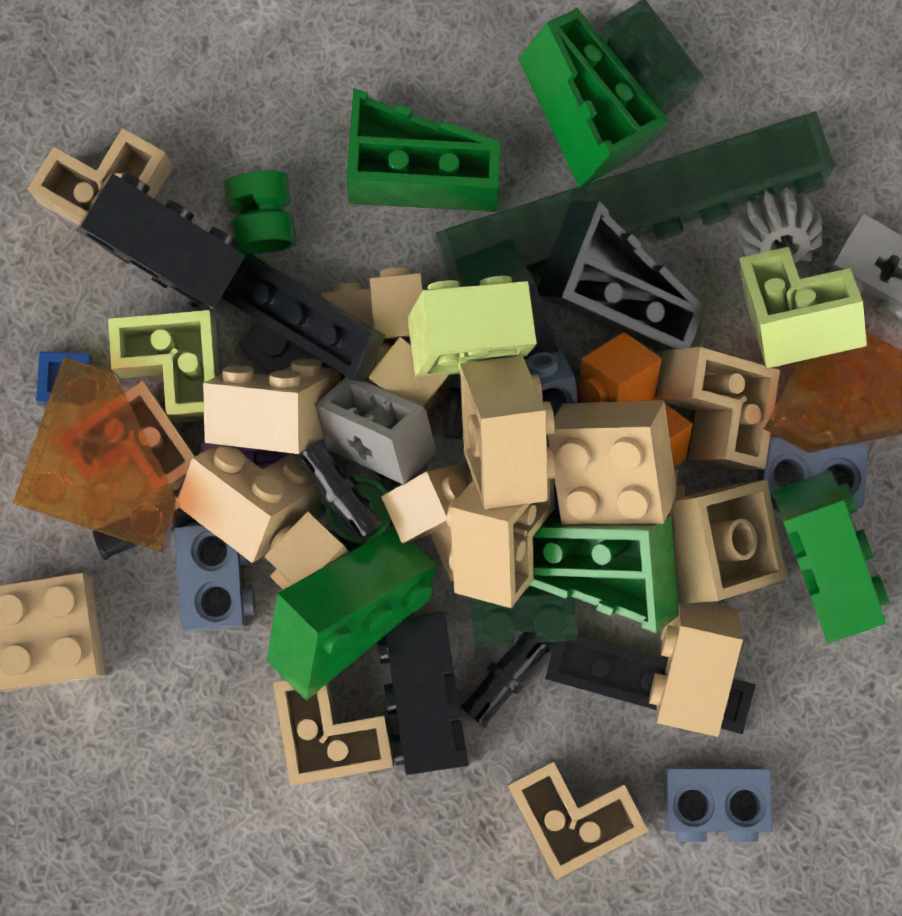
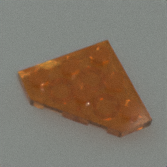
[763,331,902,453]
[13,357,180,553]

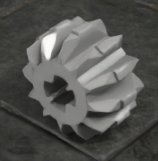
[737,187,823,265]

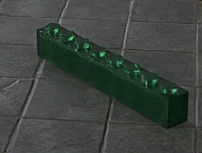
[436,111,836,287]

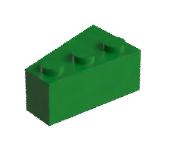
[518,8,670,189]
[346,88,501,212]
[773,470,890,644]
[530,512,679,633]
[267,527,437,701]

